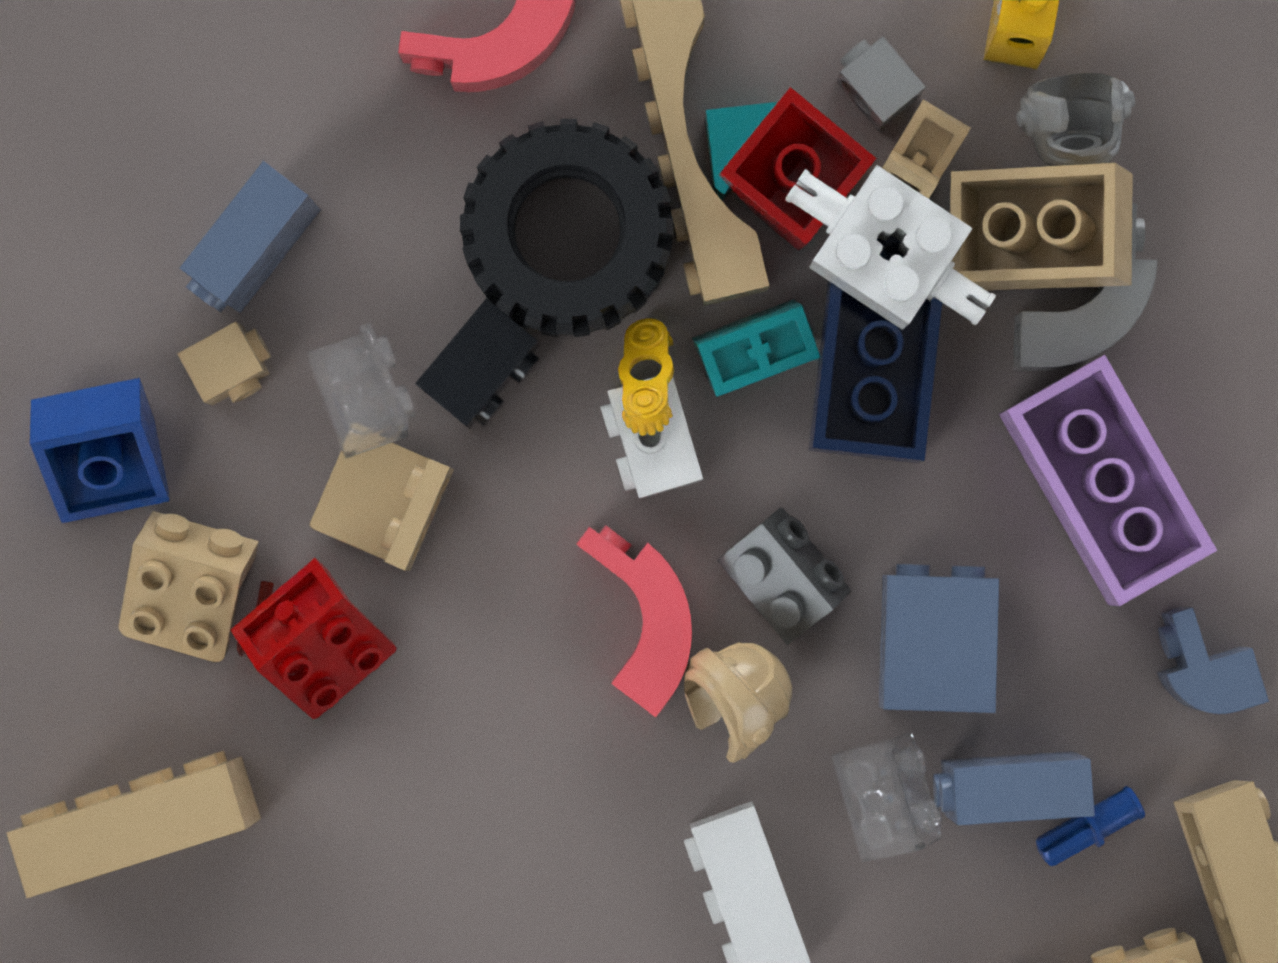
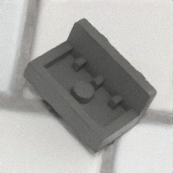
[717,507,851,645]

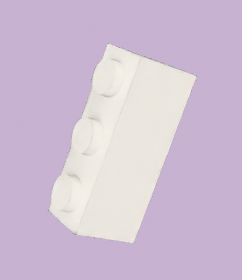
[684,801,811,963]

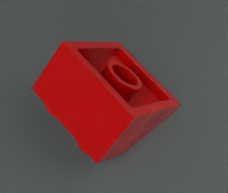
[719,87,877,251]

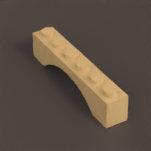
[620,0,769,307]

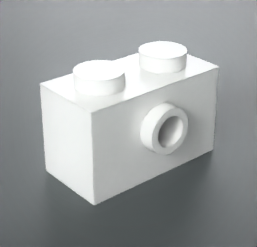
[600,377,703,499]

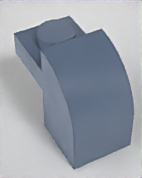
[1157,607,1269,714]

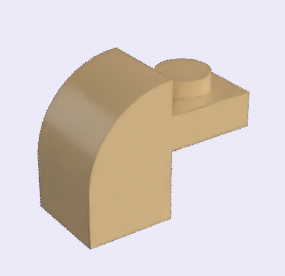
[882,99,971,199]

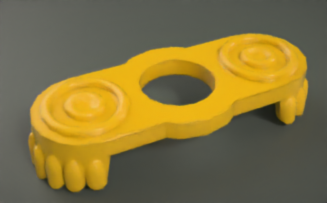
[618,318,674,436]

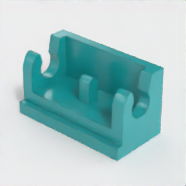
[692,299,821,397]

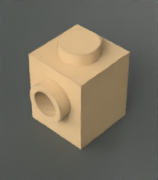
[177,322,271,406]

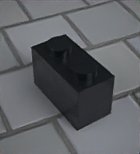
[415,298,540,429]

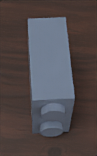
[180,161,321,313]
[879,564,999,713]
[933,751,1095,825]

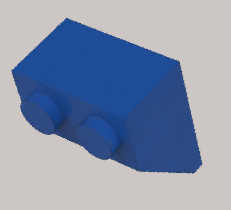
[30,378,170,523]

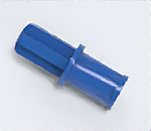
[1036,786,1145,866]

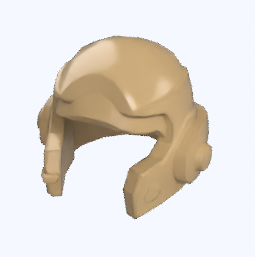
[684,642,792,763]

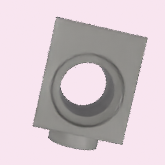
[836,36,926,131]

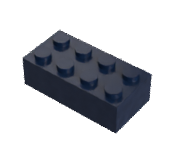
[809,236,942,463]

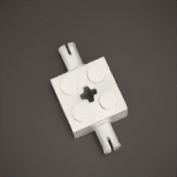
[785,165,996,330]

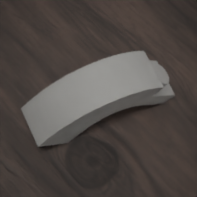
[1013,203,1158,371]

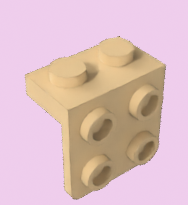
[119,511,259,662]

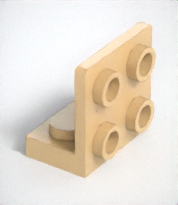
[310,427,454,571]

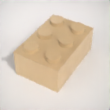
[950,163,1133,291]

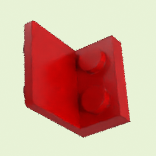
[230,558,397,719]

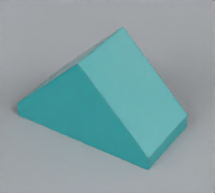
[705,102,777,201]

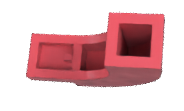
[398,0,576,92]
[576,525,692,717]

